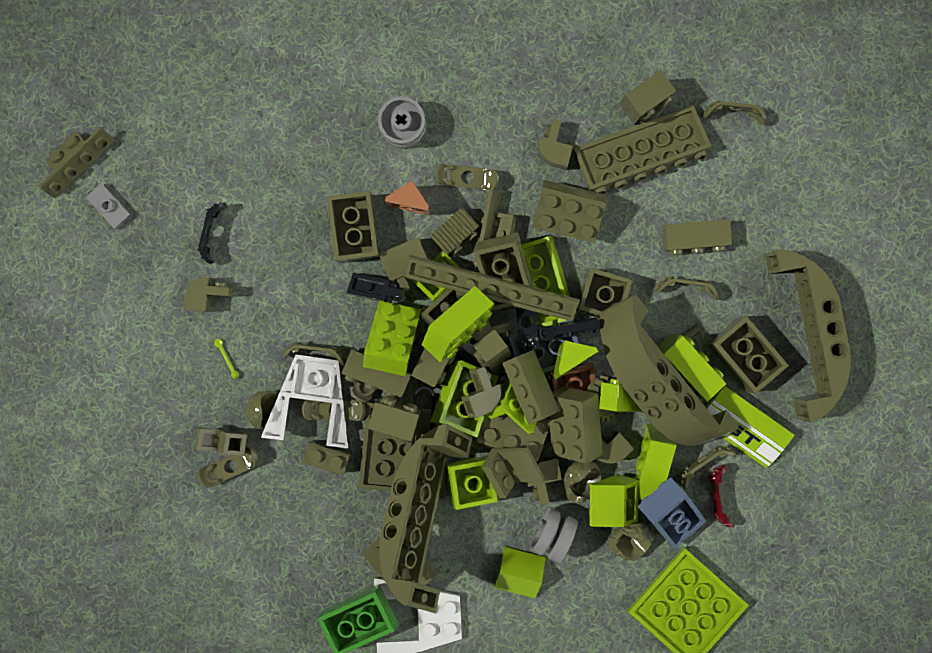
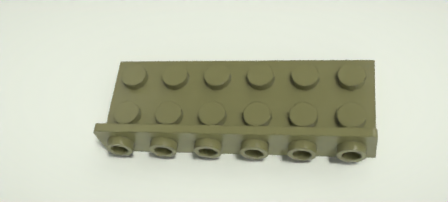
[573,105,712,194]

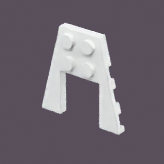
[261,355,348,448]
[374,577,462,653]

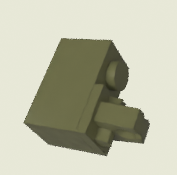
[379,237,427,293]

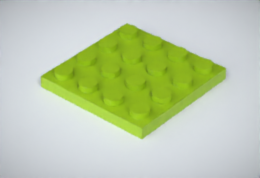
[627,547,749,653]

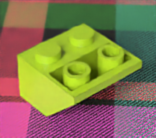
[589,474,639,527]

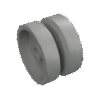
[378,96,426,149]
[530,507,578,564]

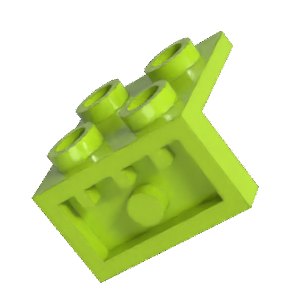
[486,378,537,434]

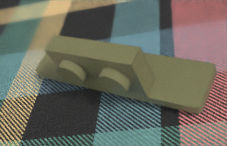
[39,127,115,198]
[473,189,517,273]

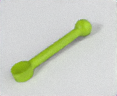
[214,339,239,379]

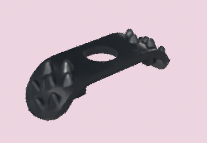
[197,202,228,265]
[516,307,541,356]

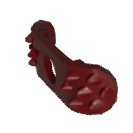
[709,464,735,528]

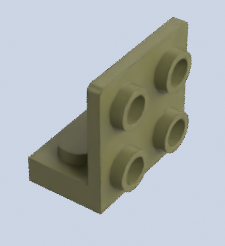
[482,447,545,498]

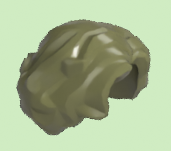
[246,390,289,430]
[564,461,602,503]
[609,522,653,561]

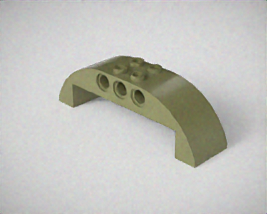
[764,249,851,423]
[600,294,739,447]
[379,424,473,613]

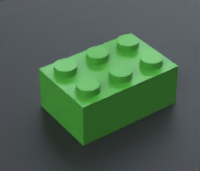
[317,584,398,653]

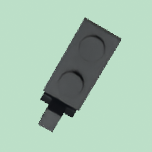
[347,273,407,303]
[538,318,601,341]

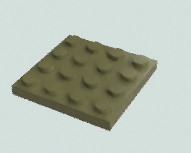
[359,402,448,497]

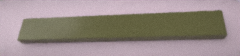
[404,255,580,322]

